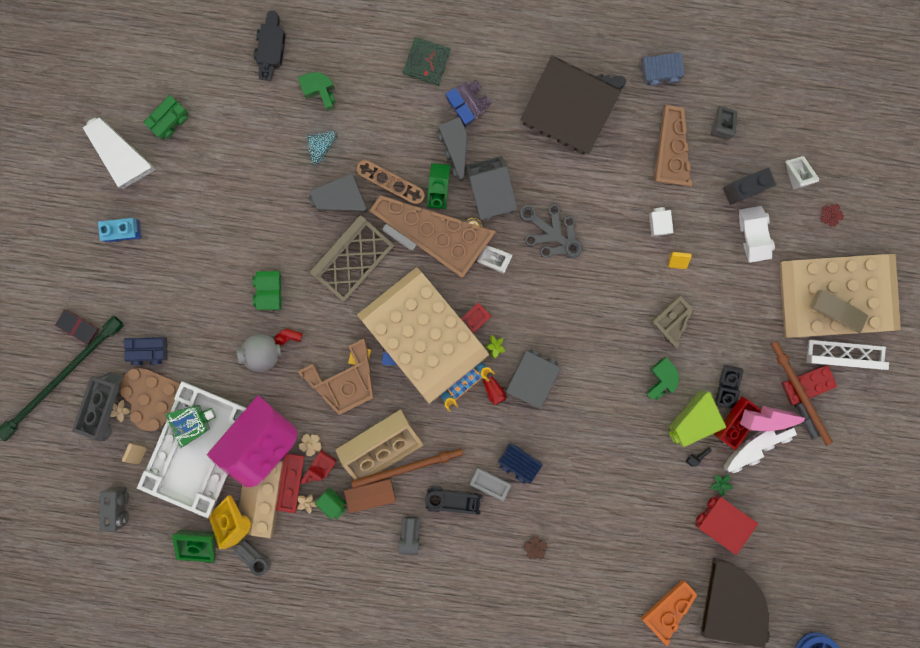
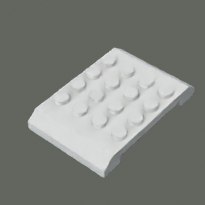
[137,381,246,518]

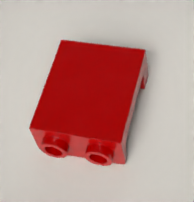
[695,495,758,555]

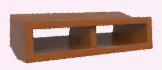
[344,479,396,513]

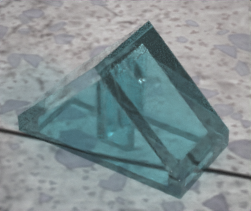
[307,131,338,167]

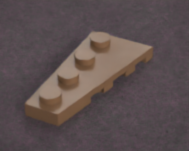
[654,105,692,187]

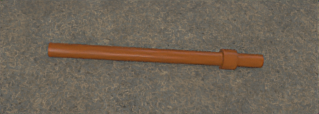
[770,340,833,446]
[351,448,463,488]

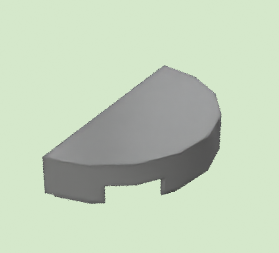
[383,224,417,251]

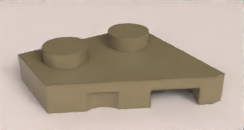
[651,295,693,348]

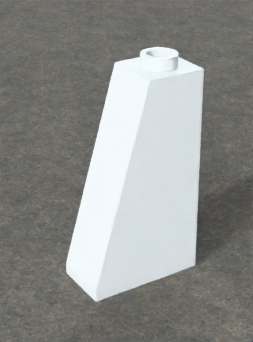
[83,118,156,189]

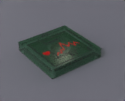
[403,37,451,86]

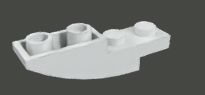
[723,427,797,473]

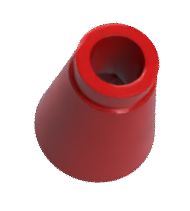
[483,376,507,406]

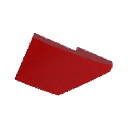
[300,450,337,484]

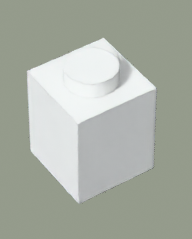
[649,207,673,237]

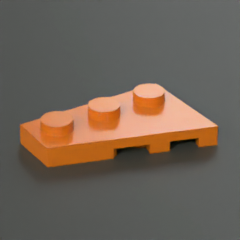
[641,579,697,646]

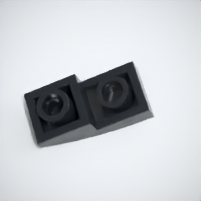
[716,365,744,408]

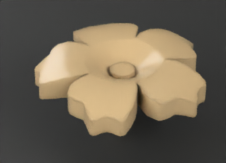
[299,433,322,457]

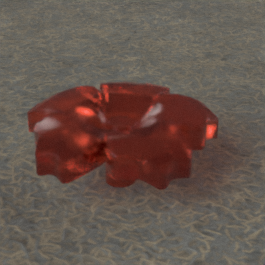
[820,204,844,227]

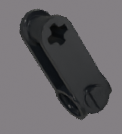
[426,486,483,515]

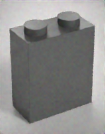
[505,349,561,409]

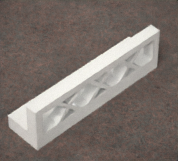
[806,340,889,370]

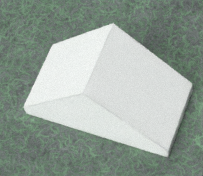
[785,156,819,190]
[477,245,512,274]

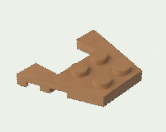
[298,338,374,415]

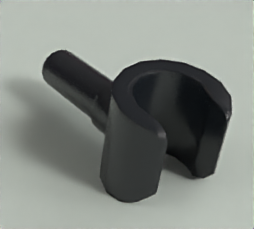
[686,447,712,467]

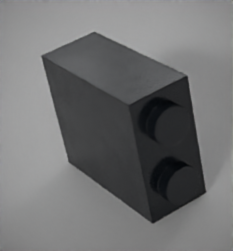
[723,167,776,205]

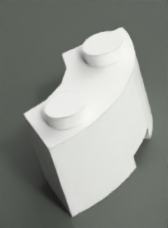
[739,206,775,263]

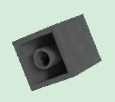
[465,156,517,220]

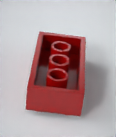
[781,364,837,405]
[714,396,761,451]

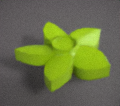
[486,335,505,358]

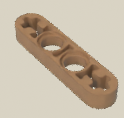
[357,160,425,205]

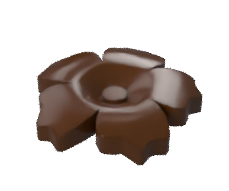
[524,536,547,559]

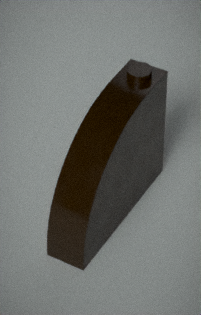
[700,558,770,648]

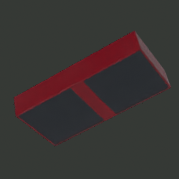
[55,309,99,345]

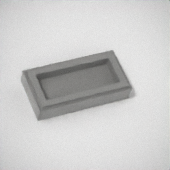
[469,467,512,502]

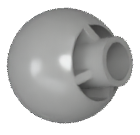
[236,334,281,372]

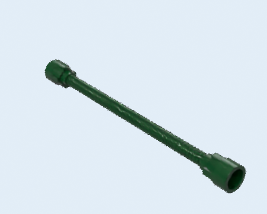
[0,315,124,441]

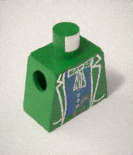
[165,405,216,448]

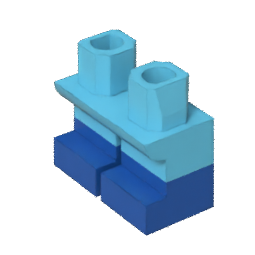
[98,218,142,243]

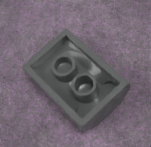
[72,372,124,442]

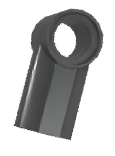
[399,516,419,556]
[234,540,271,576]

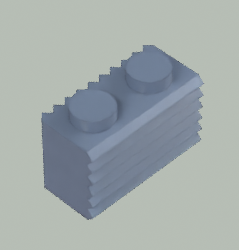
[641,53,685,86]

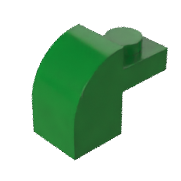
[298,72,336,112]
[645,357,679,400]

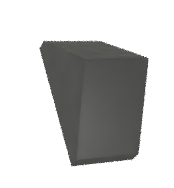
[711,106,737,140]

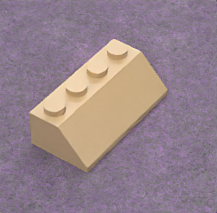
[336,409,423,480]
[238,459,284,538]

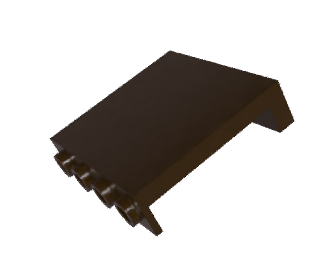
[520,55,621,155]

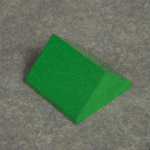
[172,530,216,563]

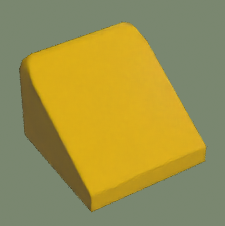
[668,252,692,269]

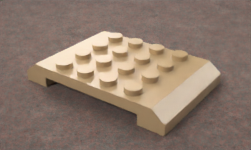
[779,254,901,338]
[357,267,489,404]

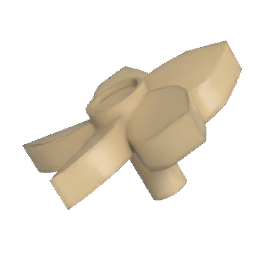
[110,400,130,423]
[297,494,317,514]

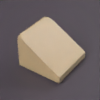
[122,442,147,464]

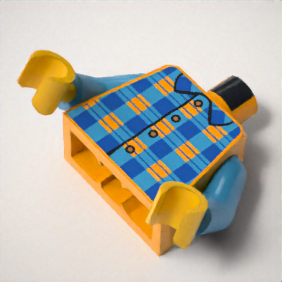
[441,362,495,412]

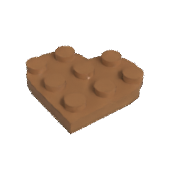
[120,368,181,431]

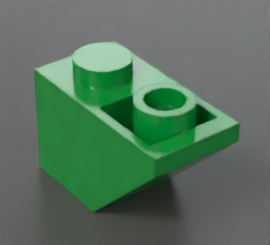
[427,163,450,209]

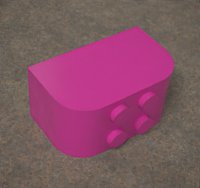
[206,395,297,488]

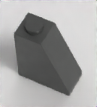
[308,174,368,212]

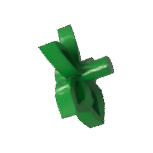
[710,475,734,497]

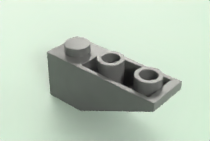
[437,117,467,181]

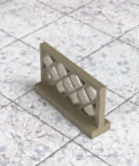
[309,214,394,302]

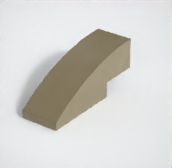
[810,290,869,333]

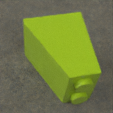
[668,390,726,447]

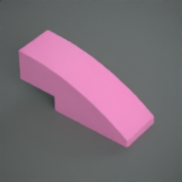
[740,406,805,431]

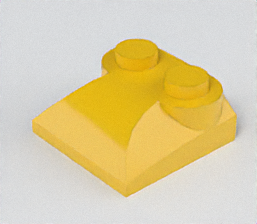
[209,495,251,549]

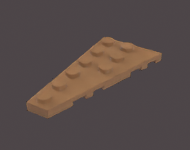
[369,195,496,278]

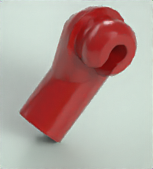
[274,329,303,346]

